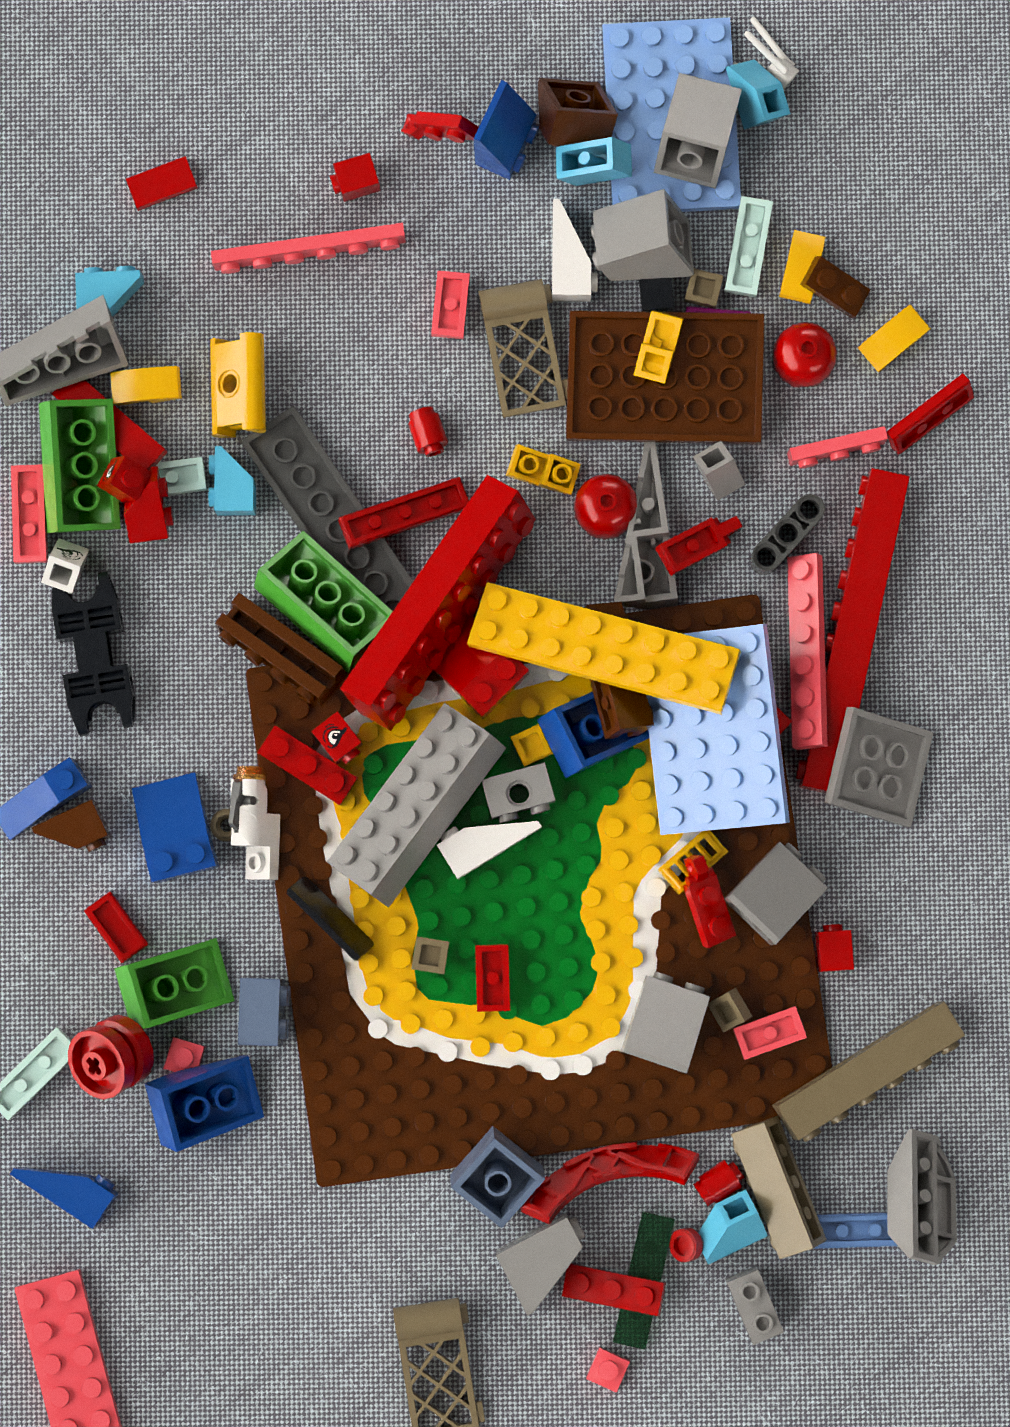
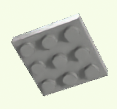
[824,707,933,827]

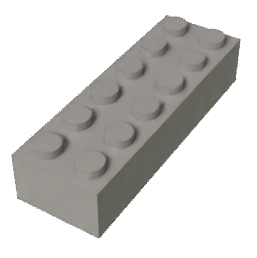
[327,703,506,908]

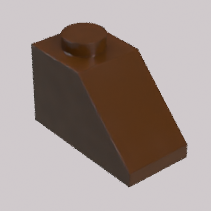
[31,799,112,853]

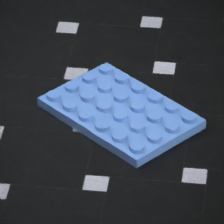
[602,17,741,212]
[647,624,790,835]

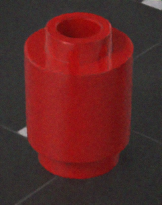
[408,406,448,457]
[693,1160,744,1206]

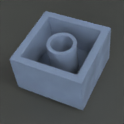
[238,978,291,1046]
[450,1126,545,1228]

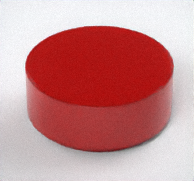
[669,1228,703,1262]

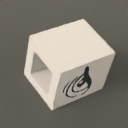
[41,538,89,594]

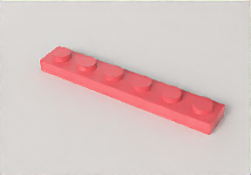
[211,223,406,274]
[787,553,828,750]

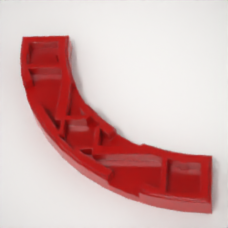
[520,1142,699,1225]

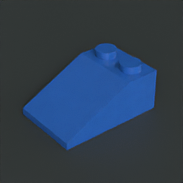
[474,80,540,180]
[537,692,649,778]
[132,772,219,883]
[144,1055,264,1152]

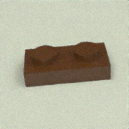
[800,256,871,318]

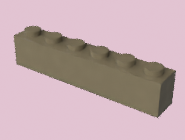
[772,1001,965,1142]

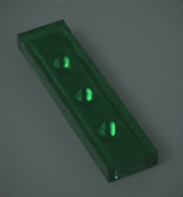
[612,1211,675,1350]

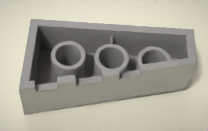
[0,295,129,406]

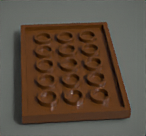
[566,311,764,444]

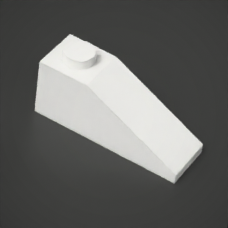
[552,199,598,302]
[437,821,542,879]

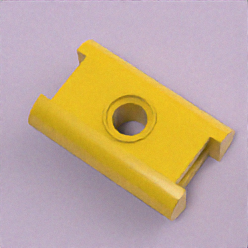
[210,332,266,438]

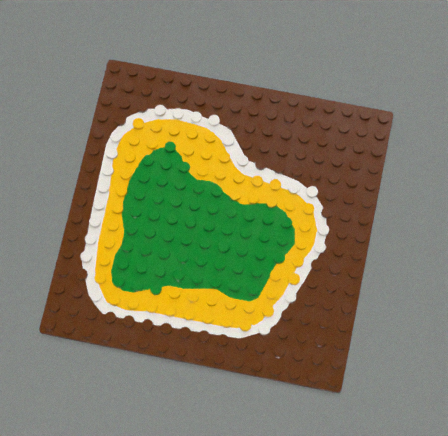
[246,594,832,1187]

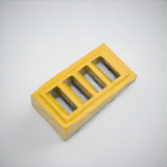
[658,830,728,895]

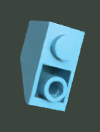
[725,59,791,130]
[75,266,144,317]
[208,446,256,516]
[698,1189,768,1265]

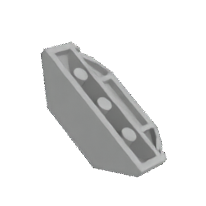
[887,1129,957,1265]

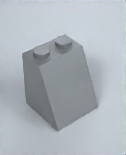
[653,73,742,189]
[591,189,694,281]
[724,842,828,945]
[621,971,710,1074]
[496,1213,585,1316]

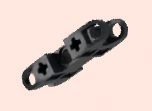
[52,571,136,736]

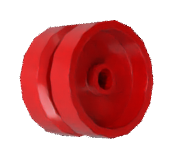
[68,1015,154,1100]

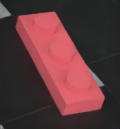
[787,426,888,469]
[11,464,48,564]

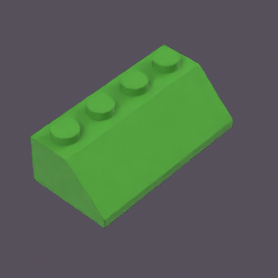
[39,399,121,533]
[254,531,393,673]

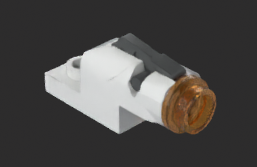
[228,766,280,880]

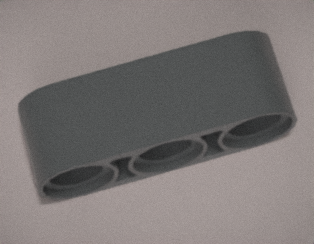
[750,494,825,575]

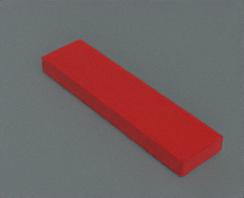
[52,380,168,470]
[338,477,469,550]

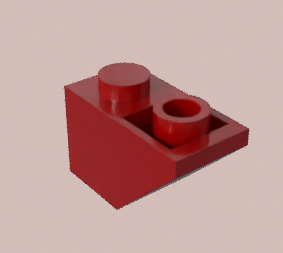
[124,466,174,544]

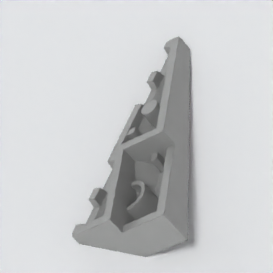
[614,442,678,610]

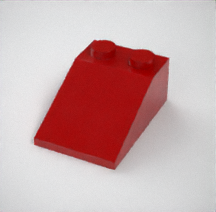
[434,616,529,720]

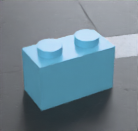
[556,137,632,186]

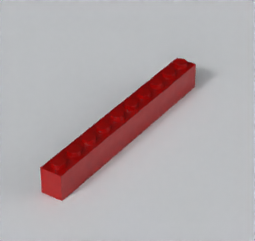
[795,468,910,793]

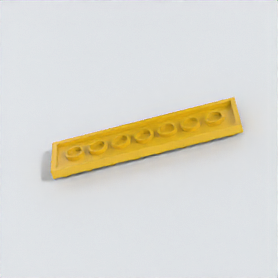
[467,582,741,715]

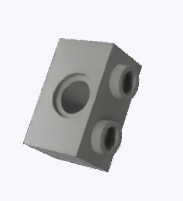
[482,762,555,823]
[725,1266,784,1345]

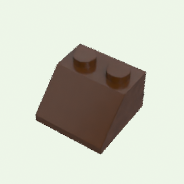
[538,78,618,147]

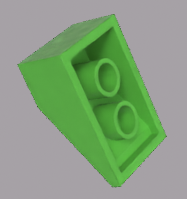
[114,938,235,1029]

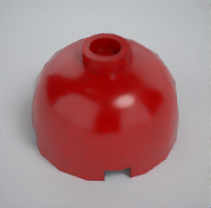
[772,322,837,388]
[574,474,637,540]

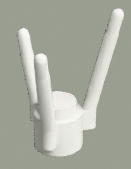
[733,17,799,90]

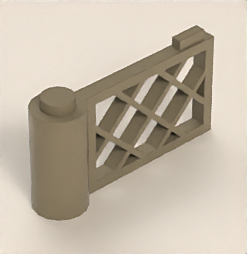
[478,279,568,418]
[393,1298,485,1427]

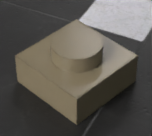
[684,268,723,309]
[411,937,449,974]
[708,988,753,1033]

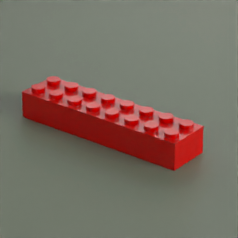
[340,475,536,731]

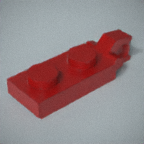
[401,111,479,143]
[655,515,743,576]
[683,854,737,948]

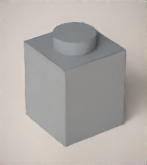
[693,441,746,501]

